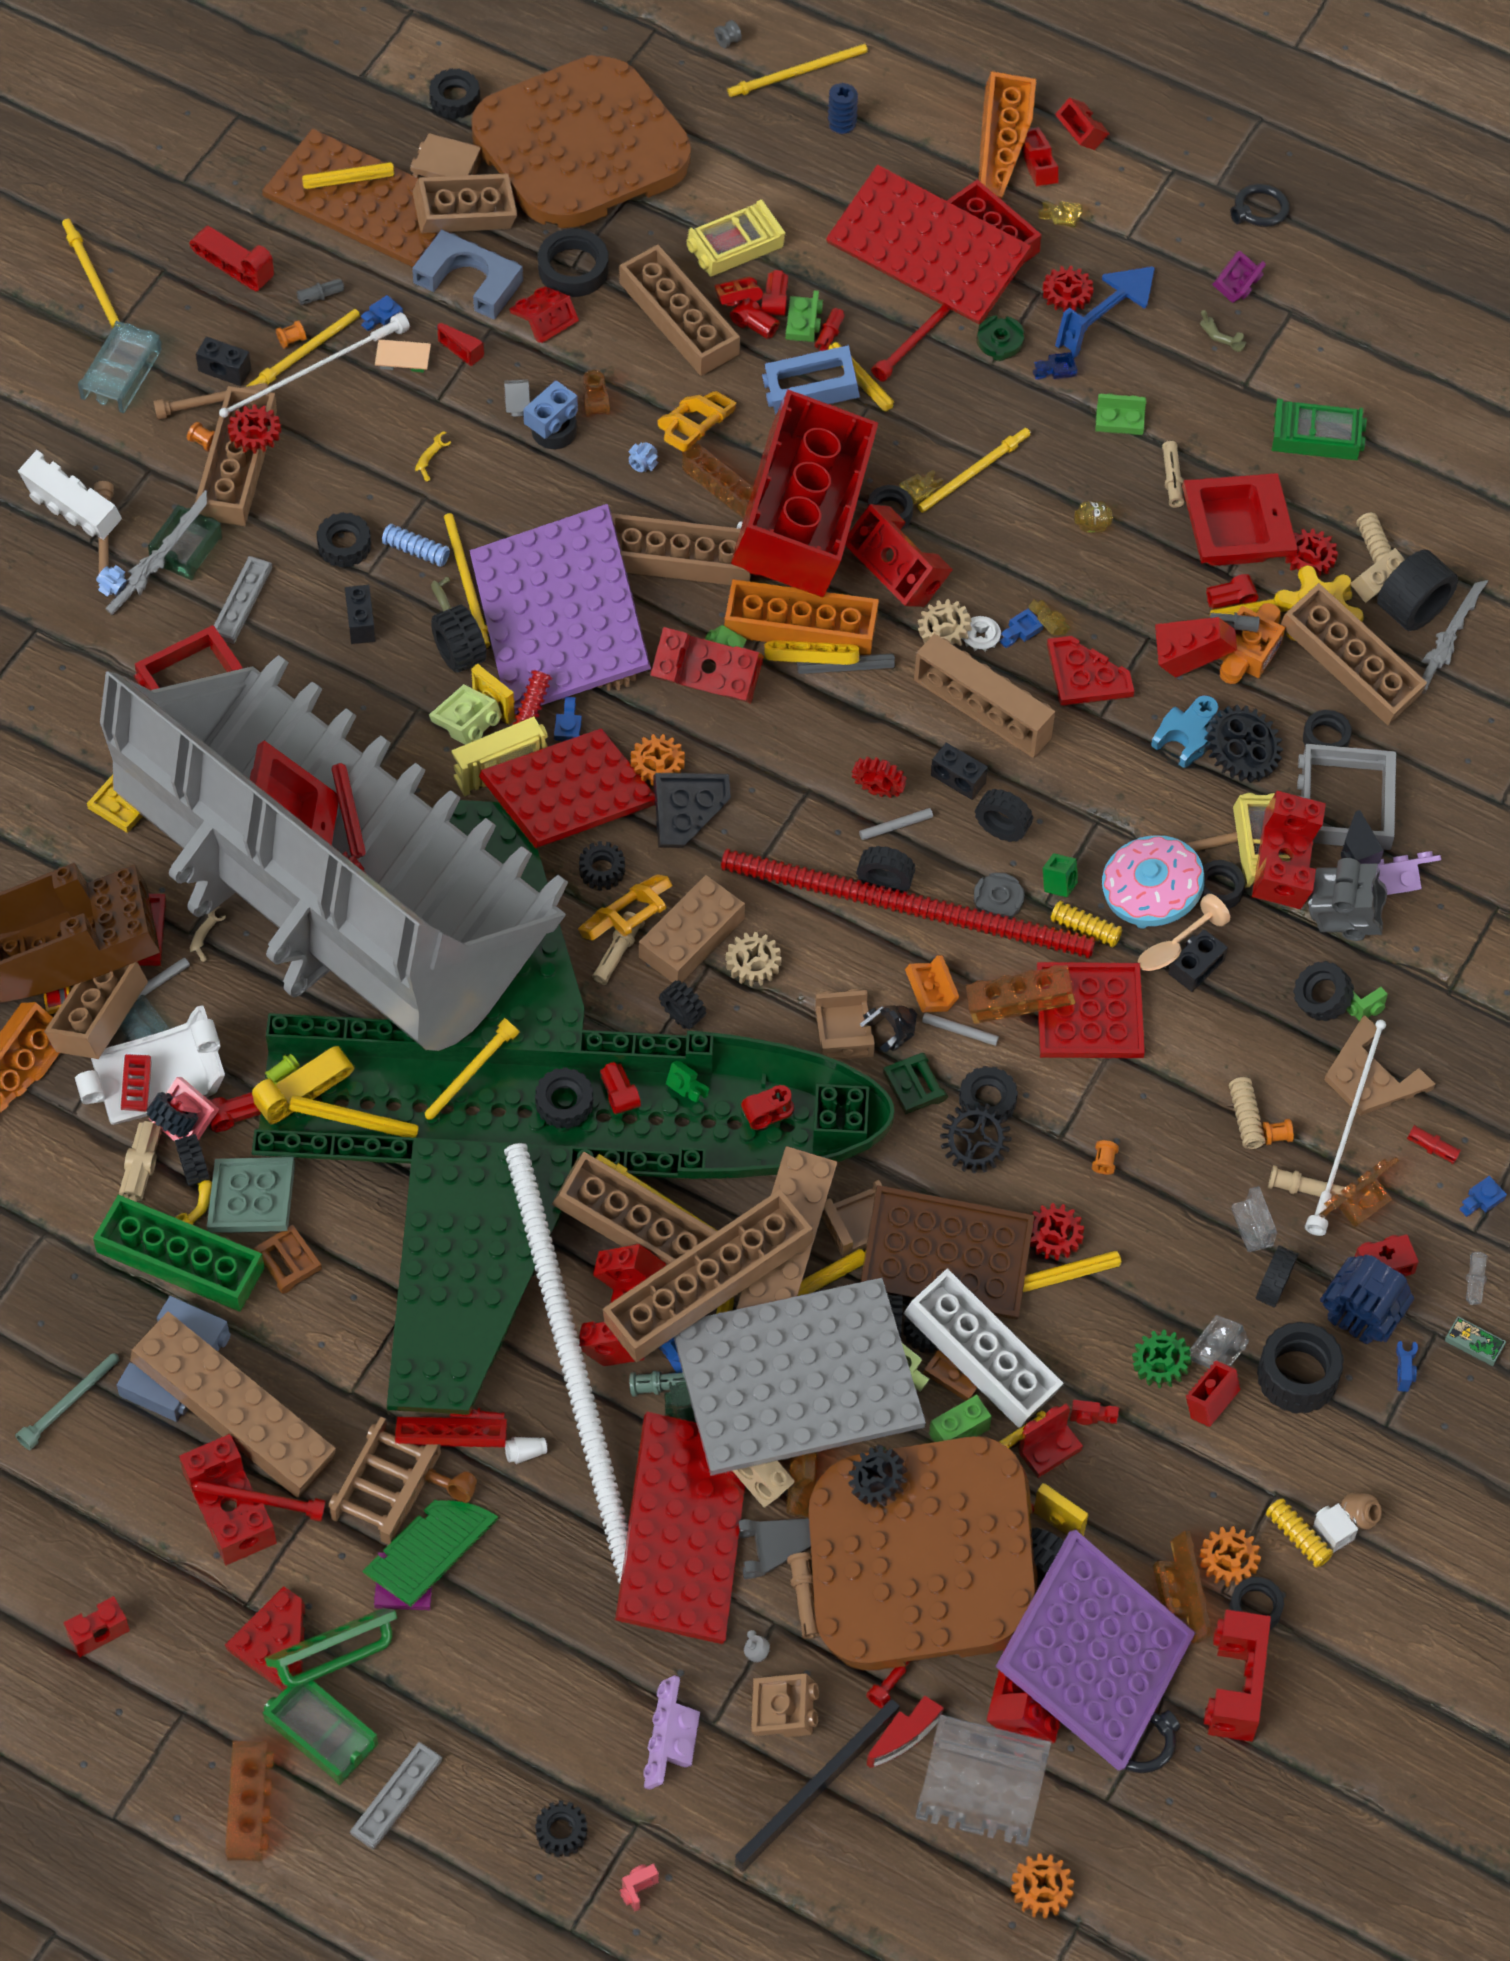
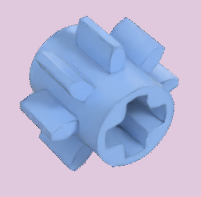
[628,442,658,472]
[96,565,127,597]

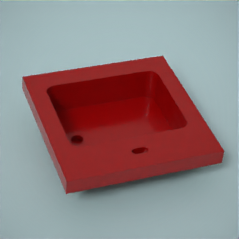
[1182,473,1298,566]
[250,740,339,846]

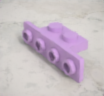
[1378,851,1441,895]
[644,1675,700,1789]

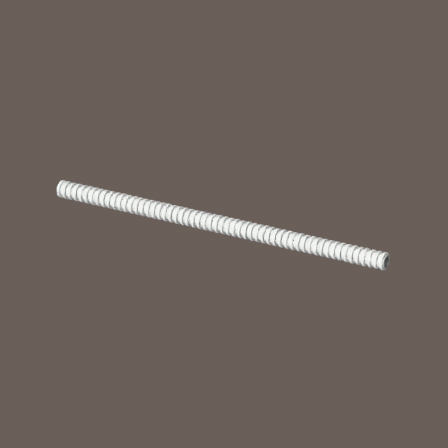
[504,1143,628,1584]

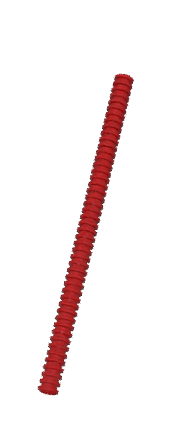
[721,848,1095,959]

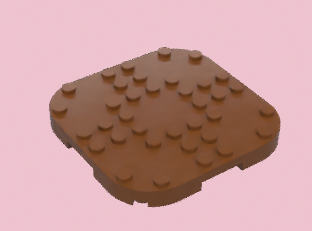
[472,55,691,228]
[809,1437,1039,1670]

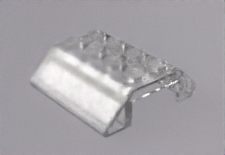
[915,1715,1051,1847]

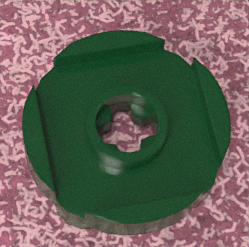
[976,315,1024,361]

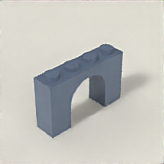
[412,229,523,320]
[117,1296,230,1422]

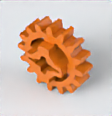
[631,734,685,786]
[1199,1526,1261,1587]
[1011,1853,1074,1918]

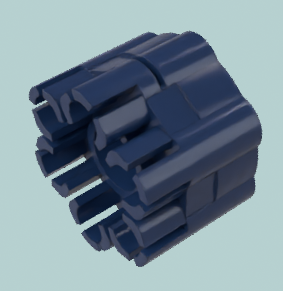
[1320,1255,1414,1344]

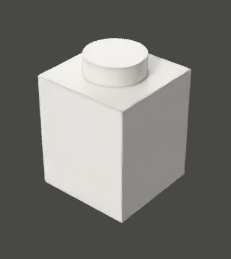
[1313,1503,1358,1553]

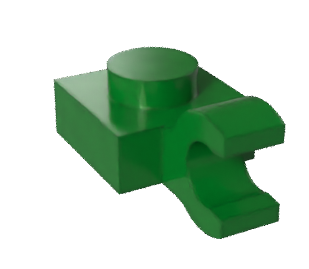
[666,1061,710,1102]

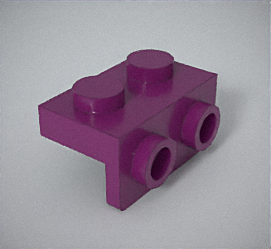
[1212,250,1266,303]

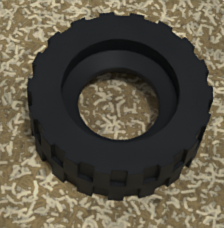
[429,68,480,119]
[316,512,371,568]
[974,789,1033,842]
[856,846,916,893]
[1293,961,1354,1022]
[959,1066,1018,1127]
[535,1068,593,1129]
[1255,1245,1299,1308]

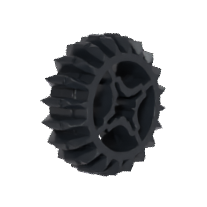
[940,1102,1012,1174]

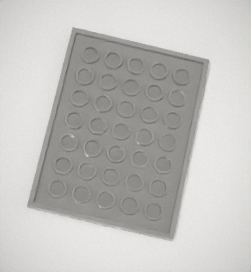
[673,1278,926,1475]

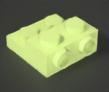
[429,684,502,745]

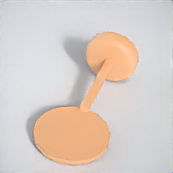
[1138,894,1230,971]

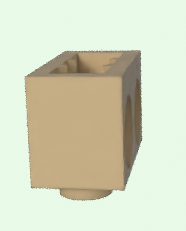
[1350,548,1405,603]
[733,1461,795,1508]

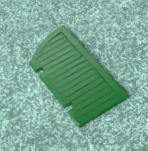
[362,1499,498,1607]

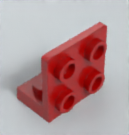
[509,287,579,343]
[1019,1404,1083,1478]

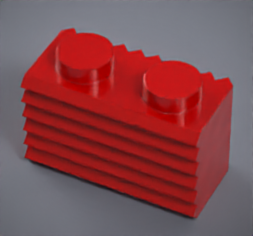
[1185,1361,1241,1427]

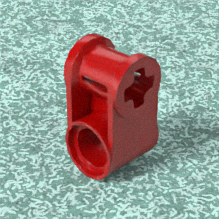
[741,1085,794,1130]

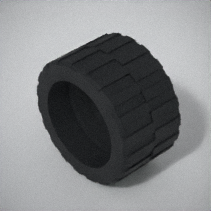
[1377,549,1458,631]
[1257,1322,1344,1414]

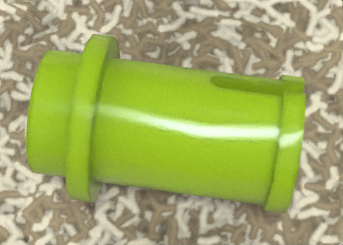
[265,1054,300,1084]

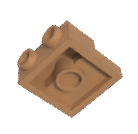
[751,1673,819,1737]

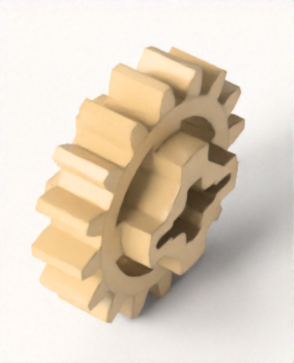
[918,599,972,646]
[726,932,782,986]

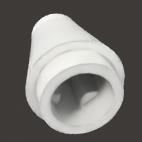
[505,1437,547,1464]

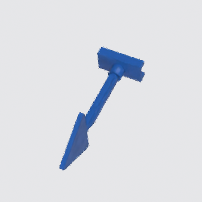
[1055,267,1154,358]

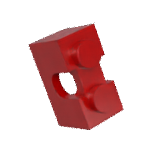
[1055,97,1109,151]
[63,1596,130,1658]

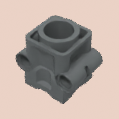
[1309,858,1388,941]

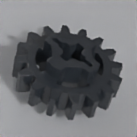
[848,1446,908,1508]

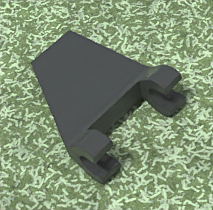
[738,1518,811,1579]

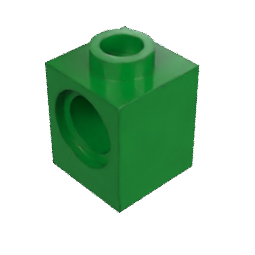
[1043,853,1078,897]

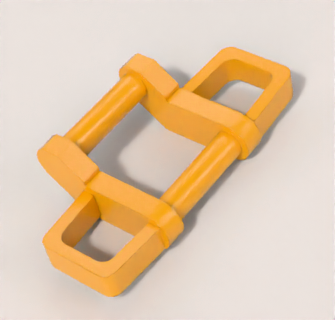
[657,391,736,452]
[578,874,673,940]

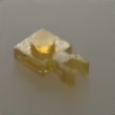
[1039,201,1083,227]
[899,470,943,505]
[1028,599,1071,635]

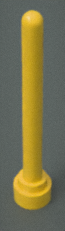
[425,1018,520,1120]

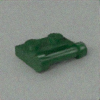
[883,1053,948,1115]

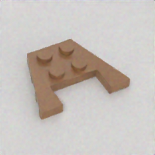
[1325,1015,1435,1116]

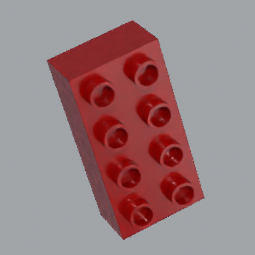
[731,389,878,598]

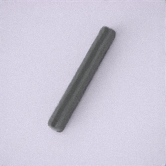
[797,653,895,674]

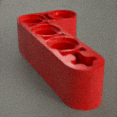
[189,226,274,291]

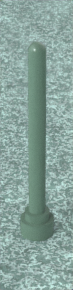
[15,1353,119,1451]

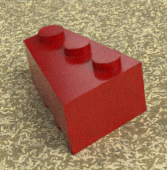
[1155,617,1237,678]

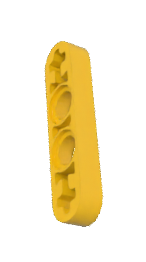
[764,641,859,665]

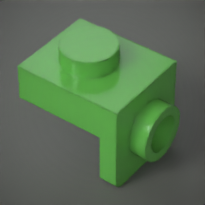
[705,625,746,648]
[1346,987,1388,1021]

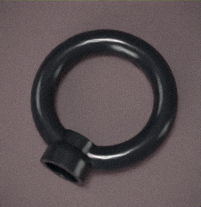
[1230,184,1290,227]
[1125,1710,1181,1773]

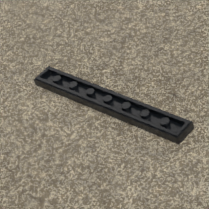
[735,1699,900,1873]

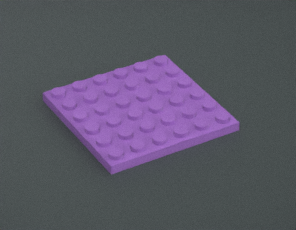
[996,1530,1195,1770]

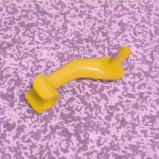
[415,431,451,482]
[175,1180,212,1225]

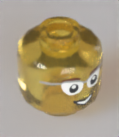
[1074,501,1112,533]

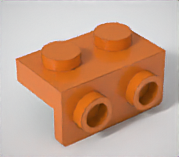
[905,955,959,1012]

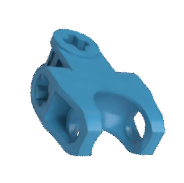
[1151,696,1218,768]

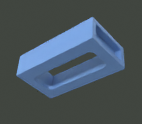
[762,345,860,415]

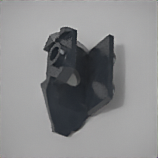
[860,1005,918,1052]

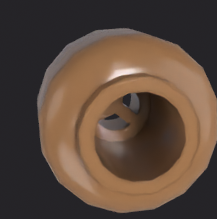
[1340,1493,1382,1530]

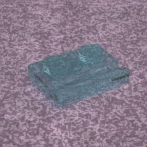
[119,995,169,1041]

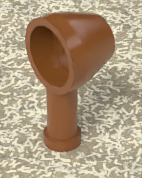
[425,1469,477,1503]

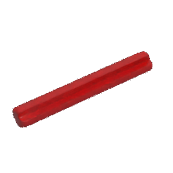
[331,763,366,859]

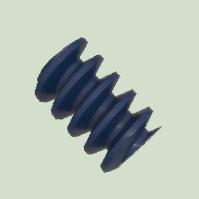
[828,83,858,134]

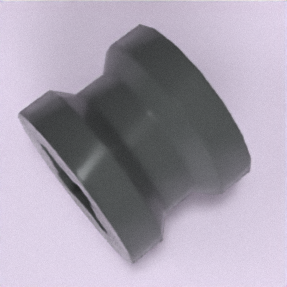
[714,20,742,48]

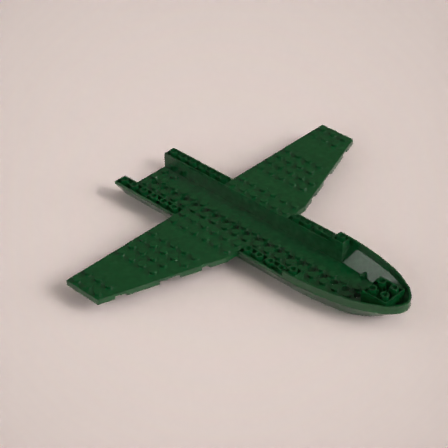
[252,800,895,1415]

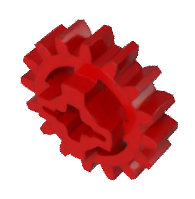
[1042,266,1094,313]
[228,404,281,454]
[1285,529,1338,578]
[851,757,907,798]
[1030,1203,1084,1261]

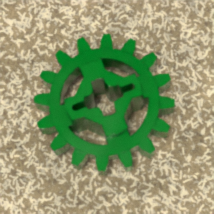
[1132,1330,1192,1388]

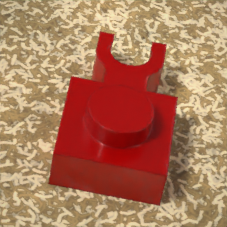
[1070,1400,1119,1425]

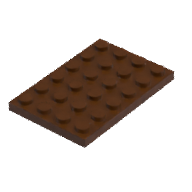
[860,1185,1034,1320]

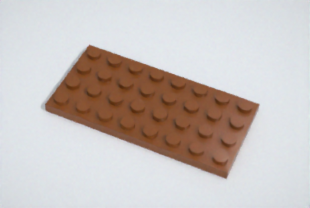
[262,129,451,267]

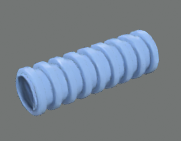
[382,523,450,567]

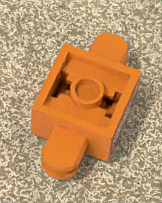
[1219,603,1286,684]

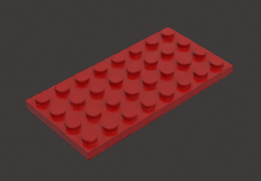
[826,165,1032,325]
[615,1411,745,1644]

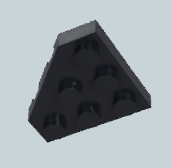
[653,773,731,848]

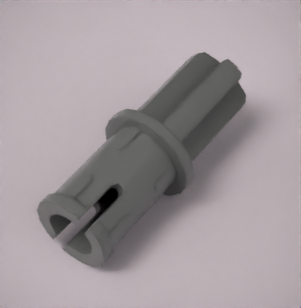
[296,279,344,306]
[1209,612,1259,633]

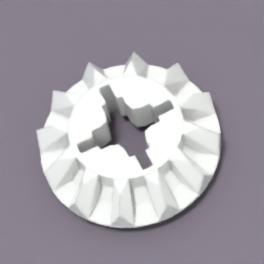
[962,616,1001,652]

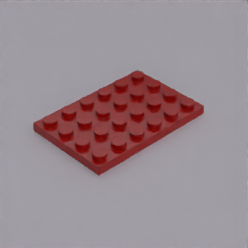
[479,728,655,848]

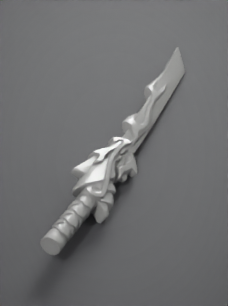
[105,490,207,615]
[1422,580,1488,694]

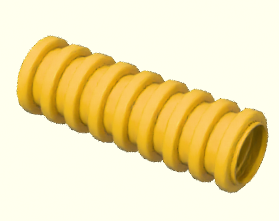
[1051,900,1122,948]
[1266,1498,1333,1568]

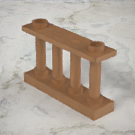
[329,1417,441,1545]

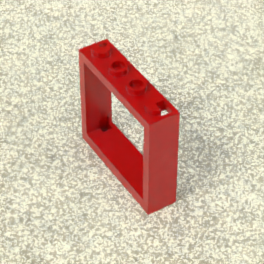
[134,625,243,690]

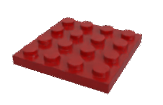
[1036,962,1145,1058]

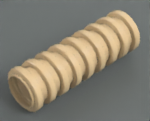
[1357,513,1392,563]
[1229,1077,1266,1149]

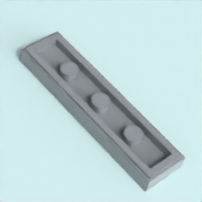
[214,556,272,644]
[350,1742,442,1850]

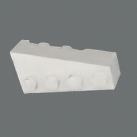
[18,450,122,540]

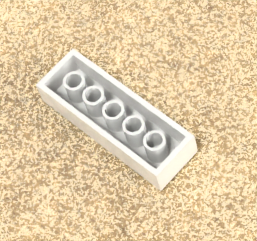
[903,1269,1063,1428]

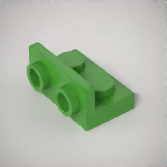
[786,290,823,342]
[1095,394,1146,435]

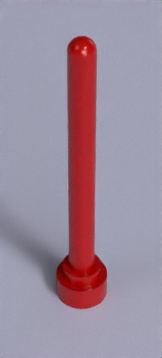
[871,306,949,382]
[193,1480,326,1522]

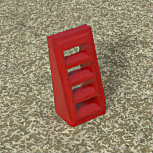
[437,323,484,366]
[121,1054,152,1112]

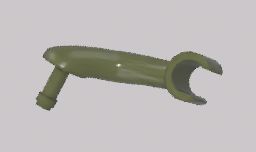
[1200,310,1246,352]
[431,577,451,611]

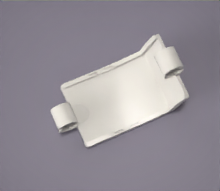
[75,1005,225,1125]

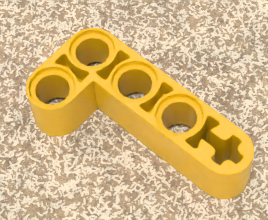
[252,1046,354,1124]

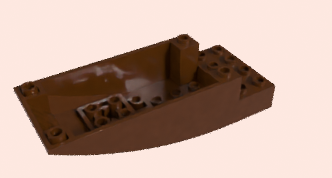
[0,862,160,1003]

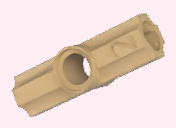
[119,1121,162,1202]

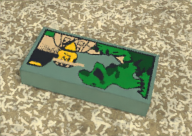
[1445,1317,1506,1366]

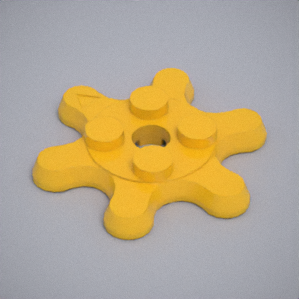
[1274,566,1364,641]

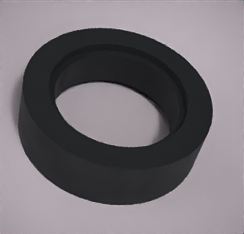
[538,228,609,297]

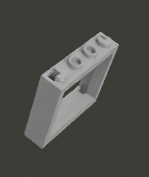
[1297,744,1396,850]

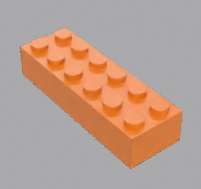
[724,579,879,655]

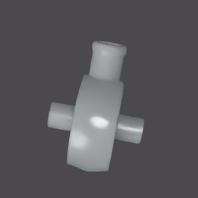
[744,1630,770,1662]

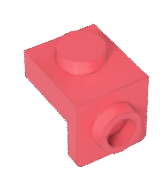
[620,1863,659,1912]

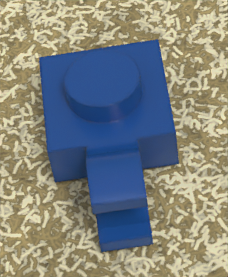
[361,295,403,331]
[999,608,1044,648]
[554,697,582,741]
[1459,1176,1507,1217]
[1396,1341,1418,1392]

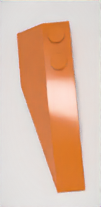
[979,71,1036,199]
[0,1002,59,1113]

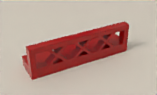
[395,1417,507,1447]

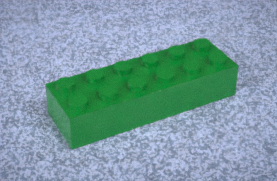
[93,1195,265,1312]

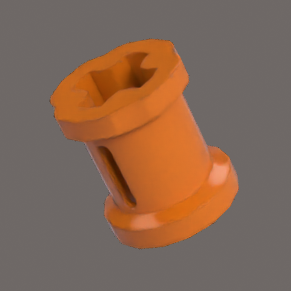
[276,320,306,349]
[187,422,215,452]
[1262,1119,1294,1145]
[1092,1140,1119,1175]

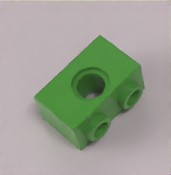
[929,1395,992,1442]

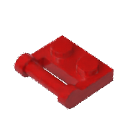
[714,277,763,306]

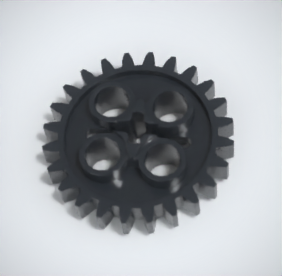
[1204,704,1283,783]

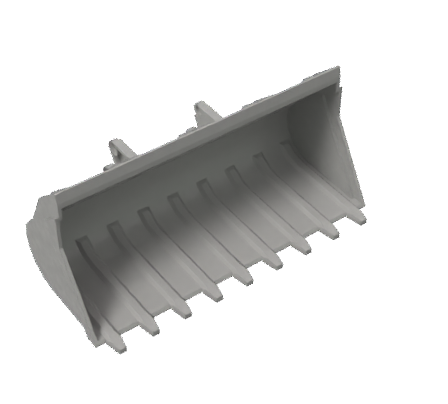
[100,655,568,1051]

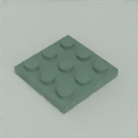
[207,1157,295,1233]

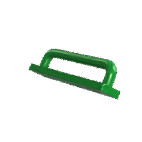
[265,1608,397,1687]

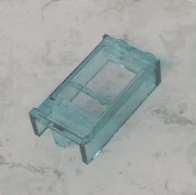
[78,321,161,413]

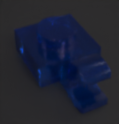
[1033,352,1078,380]

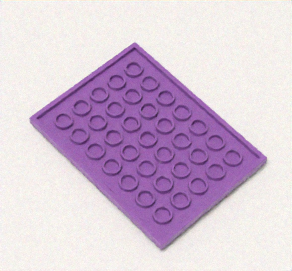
[469,504,651,714]

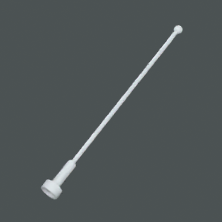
[219,313,409,418]
[1305,1020,1386,1236]

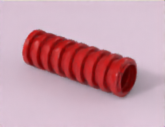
[512,670,553,725]

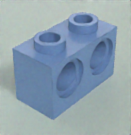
[523,381,578,439]

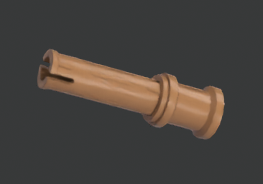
[787,1553,820,1639]

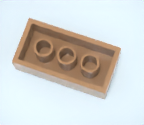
[412,174,517,233]
[639,875,745,983]
[44,962,148,1059]

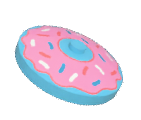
[1102,835,1205,926]

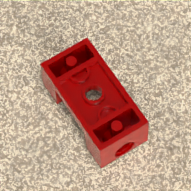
[845,504,953,607]
[650,627,764,704]
[1252,791,1326,910]
[578,1244,666,1367]
[179,1434,277,1566]
[1204,1609,1271,1742]
[986,1648,1060,1745]

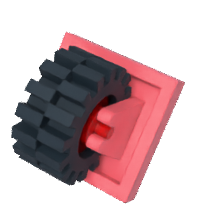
[146,1077,219,1141]

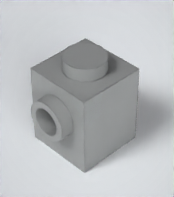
[504,379,530,416]

